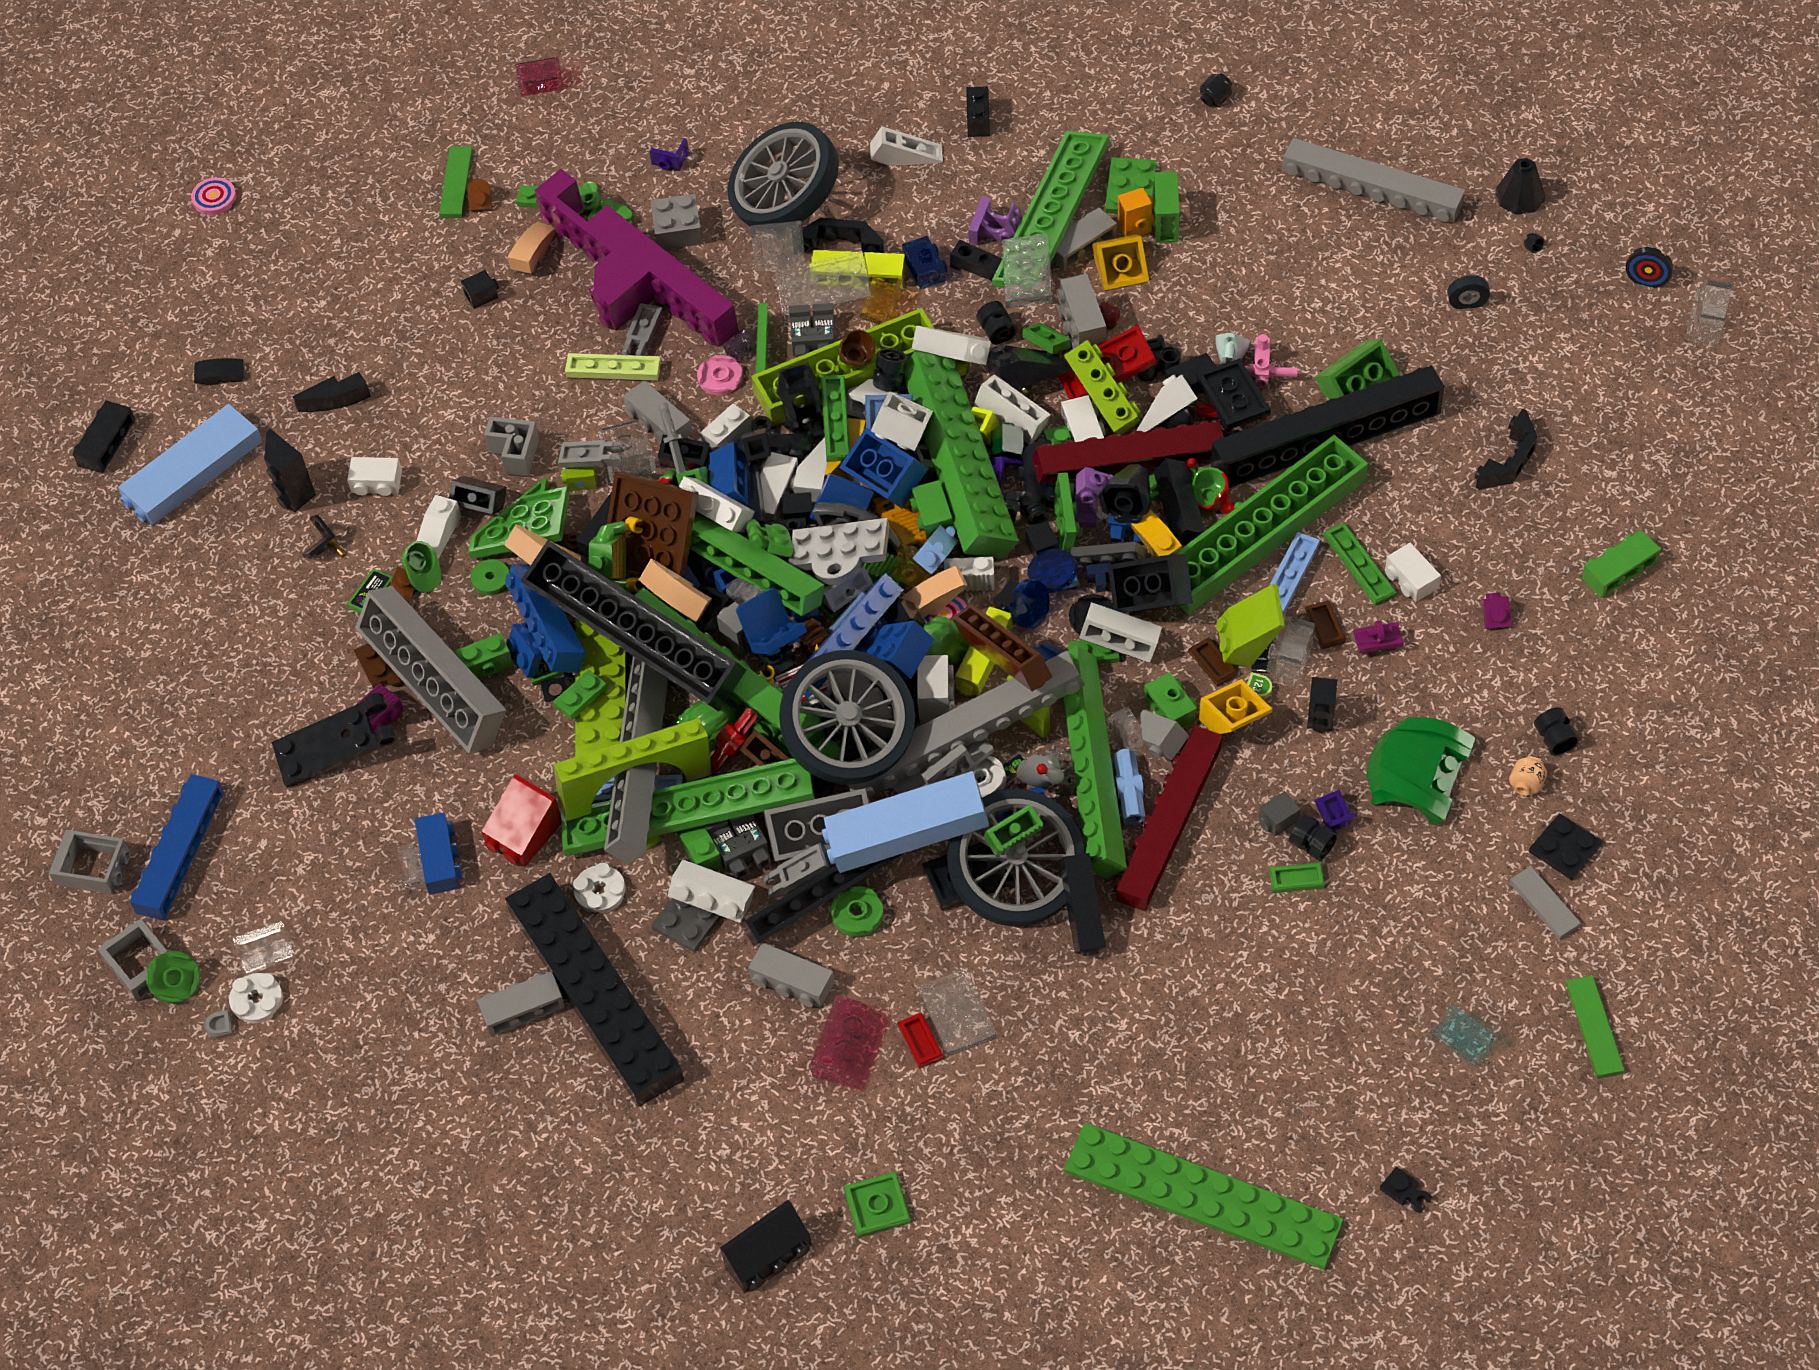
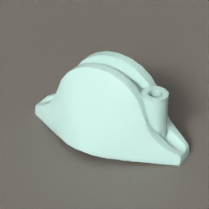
[1216,333,1250,364]

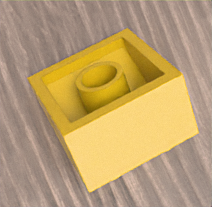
[1092,234,1149,291]
[1199,679,1272,734]

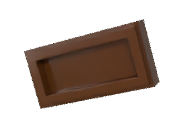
[1305,600,1346,649]
[1188,637,1238,687]

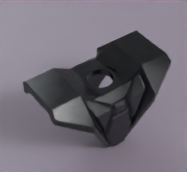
[776,362,823,433]

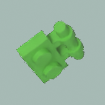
[746,519,794,558]

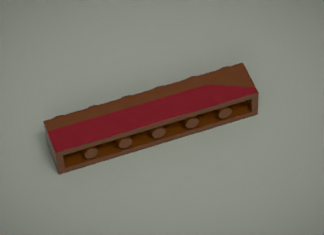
[952,603,1052,692]

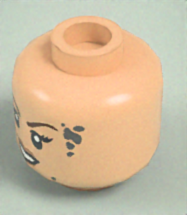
[1509,756,1547,796]

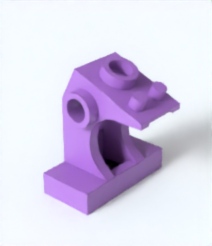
[968,196,1023,245]
[1072,467,1114,528]

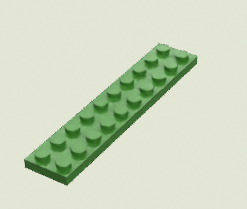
[992,131,1110,292]
[561,758,815,856]
[1064,1123,1343,1270]

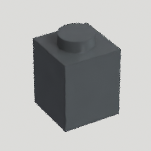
[1259,791,1301,836]

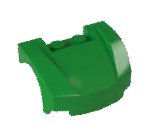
[1366,717,1476,825]

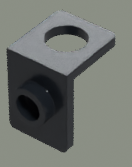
[302,515,335,557]
[541,672,575,702]

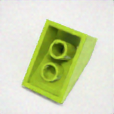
[1216,584,1285,667]

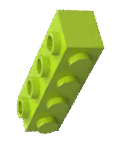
[1064,340,1141,435]

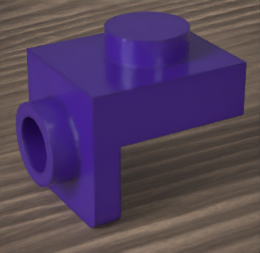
[1314,789,1355,830]

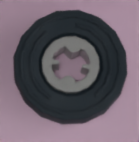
[1447,275,1490,309]

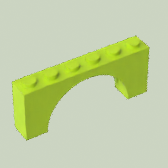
[553,718,711,821]

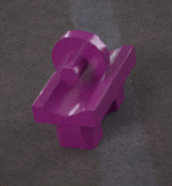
[1353,620,1404,655]

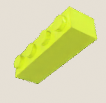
[810,250,906,289]

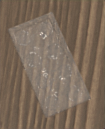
[1002,233,1053,309]
[774,251,873,318]

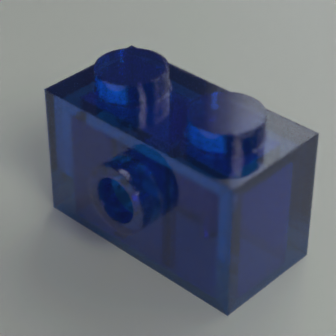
[902,235,948,290]

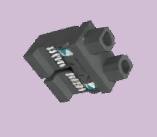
[789,303,835,358]
[703,814,771,880]

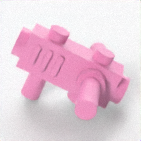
[1245,334,1298,389]

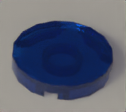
[1027,548,1077,594]
[1010,579,1050,629]

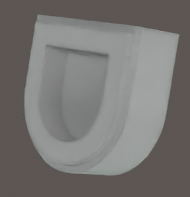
[204,1010,233,1039]

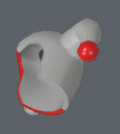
[1015,750,1064,788]

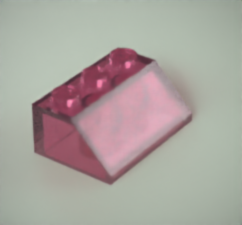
[810,995,888,1091]

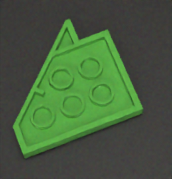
[468,478,570,559]

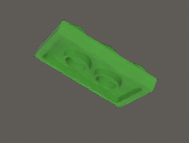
[1105,157,1156,214]
[1053,473,1080,560]

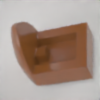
[467,178,493,211]

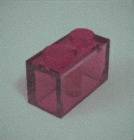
[515,57,564,97]

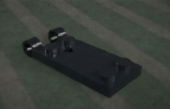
[272,693,397,788]

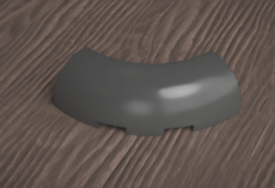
[813,502,905,559]

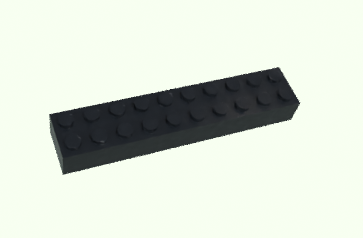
[1211,365,1445,488]
[520,540,747,712]
[505,873,684,1108]

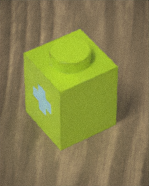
[561,466,597,491]

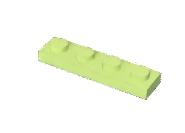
[565,353,661,381]

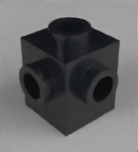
[758,645,797,679]

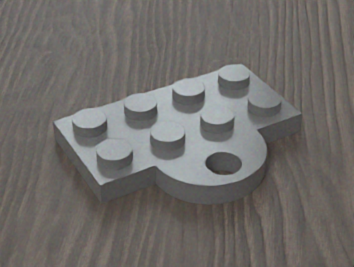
[788,518,890,585]

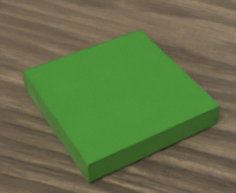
[843,1171,911,1238]

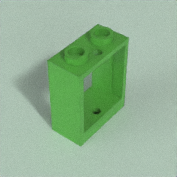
[1154,171,1180,243]

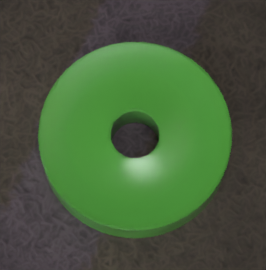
[471,559,509,596]

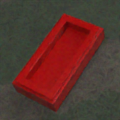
[897,1012,944,1069]

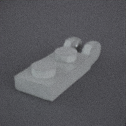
[622,303,663,356]
[558,440,625,468]
[764,843,831,899]

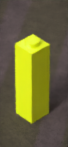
[955,606,1013,696]

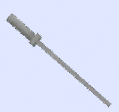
[658,403,685,474]

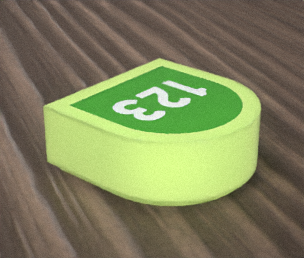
[1247,672,1272,700]

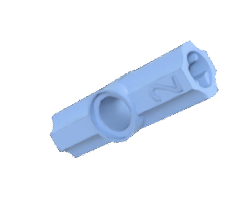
[1114,749,1145,825]

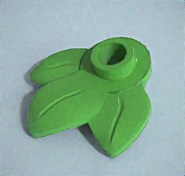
[577,181,602,215]

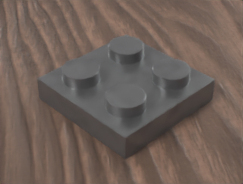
[651,898,722,953]

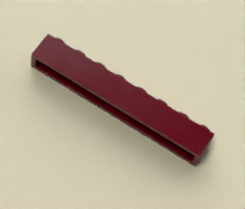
[1032,421,1224,484]
[1113,725,1223,911]

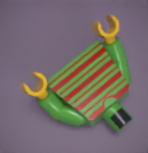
[588,517,643,592]

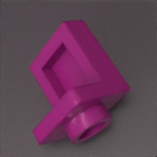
[1479,592,1512,629]

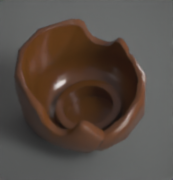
[839,330,876,369]

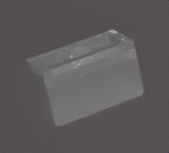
[233,920,295,976]

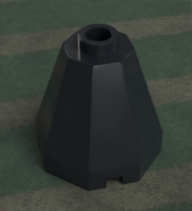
[1495,158,1545,215]
[1098,464,1152,523]

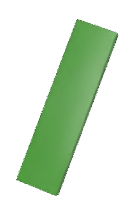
[439,146,473,218]
[756,303,769,374]
[821,375,850,462]
[1323,522,1397,606]
[1566,975,1624,1079]

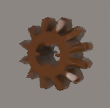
[797,618,829,659]

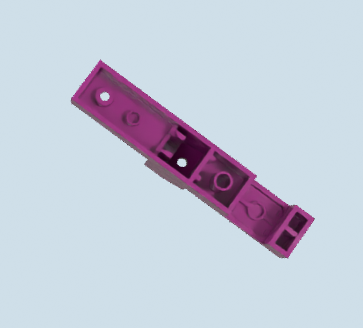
[535,169,739,347]

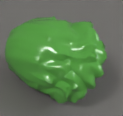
[923,616,970,667]
[672,701,737,753]

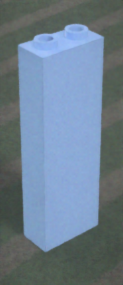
[118,404,262,526]
[822,771,990,873]

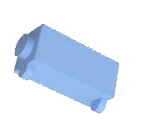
[912,525,959,574]

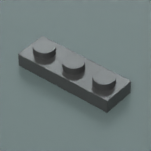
[1070,542,1148,567]

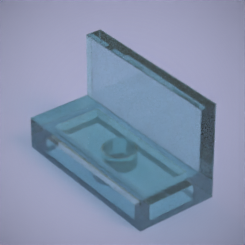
[1432,1003,1495,1067]

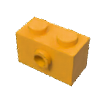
[1118,188,1154,237]

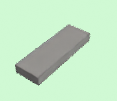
[1509,866,1581,940]

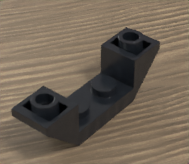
[793,217,885,253]
[1474,409,1538,490]

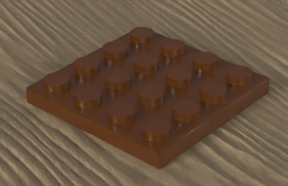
[607,472,699,579]

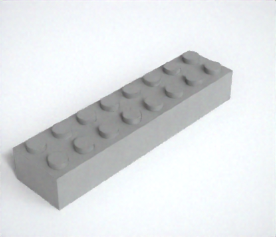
[355,586,507,753]

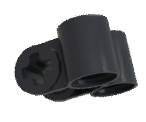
[1137,334,1181,381]

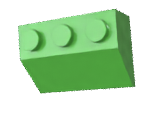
[1314,339,1400,399]

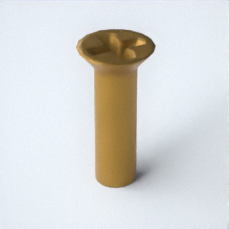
[327,538,346,558]

